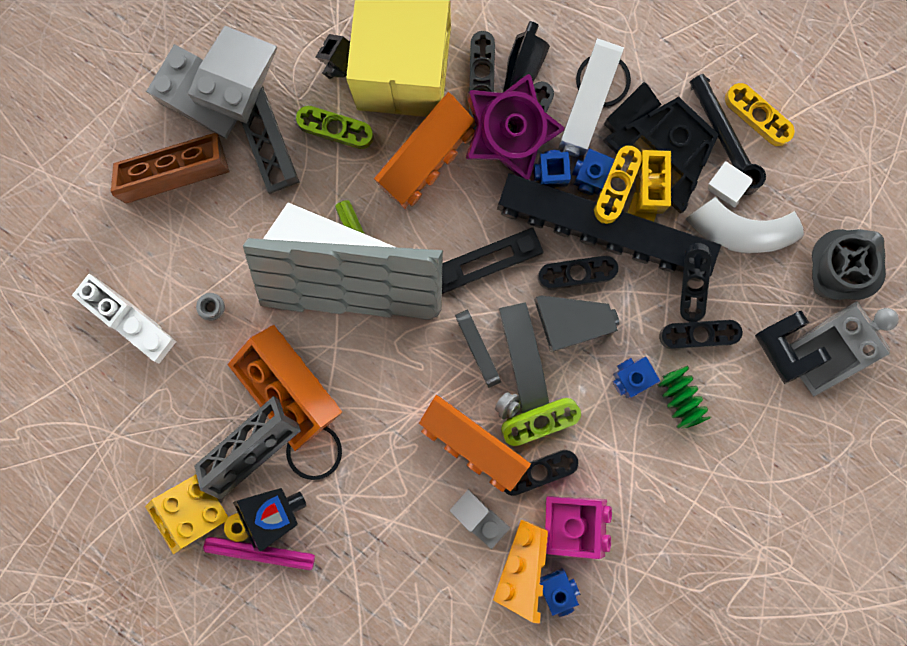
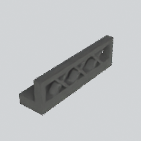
[242,85,300,194]
[194,396,301,500]

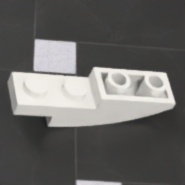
[72,274,177,363]

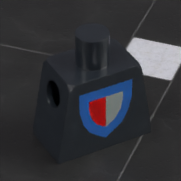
[233,488,307,552]

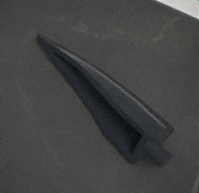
[503,21,550,92]

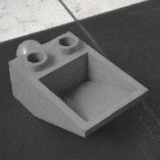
[790,301,899,397]

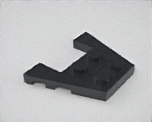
[603,97,719,213]

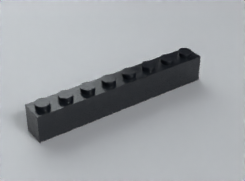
[497,173,721,282]

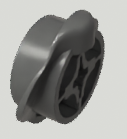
[812,229,886,300]

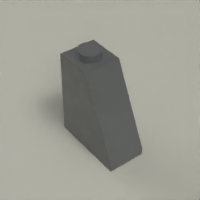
[534,295,620,352]

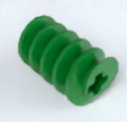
[657,366,711,429]

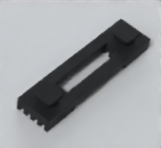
[442,227,544,294]

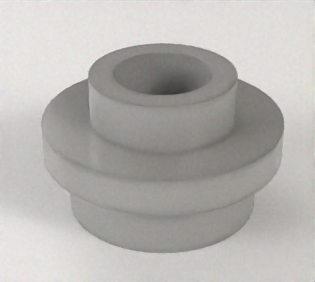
[196,293,225,321]
[495,392,521,419]

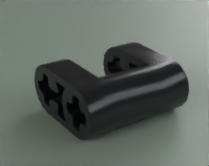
[755,310,832,384]

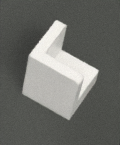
[708,161,753,208]

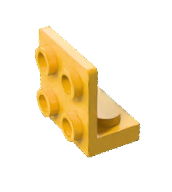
[145,475,228,555]

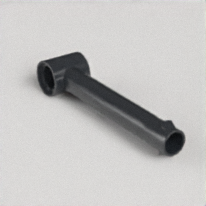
[689,74,766,195]

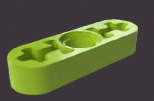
[296,106,374,149]
[501,398,581,446]

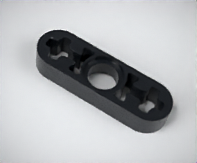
[680,243,711,322]
[538,256,618,290]
[659,320,743,349]
[504,450,579,496]

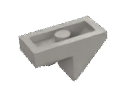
[450,489,510,549]

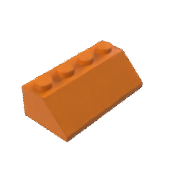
[374,92,476,209]
[227,325,342,451]
[419,394,531,492]

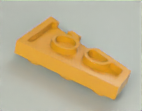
[493,520,548,624]

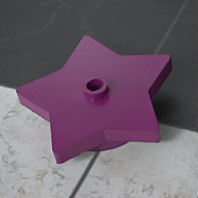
[466,74,565,180]

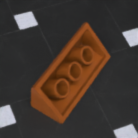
[111,133,230,204]

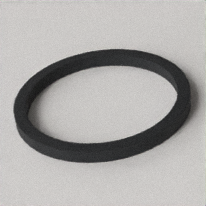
[576,57,631,107]
[286,427,342,480]

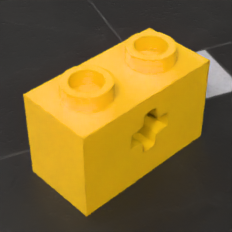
[636,150,671,214]

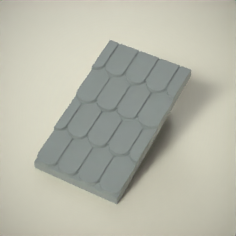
[243,203,443,319]

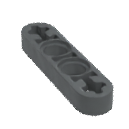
[469,31,495,130]

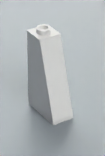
[559,38,624,157]

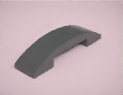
[499,302,549,413]

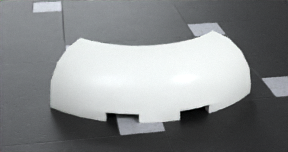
[686,197,804,254]

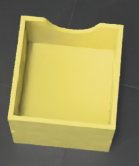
[346,0,451,117]

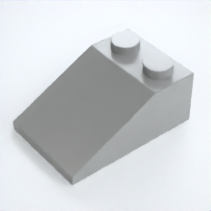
[188,26,277,124]
[146,44,237,139]

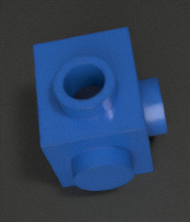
[572,148,615,195]
[534,150,571,188]
[612,357,660,398]
[540,568,581,617]

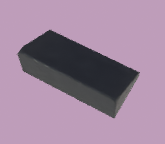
[604,82,662,133]

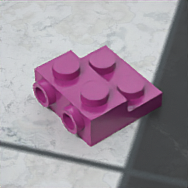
[545,496,612,559]

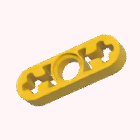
[725,83,795,146]
[594,146,642,224]

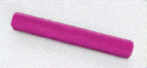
[203,537,315,570]

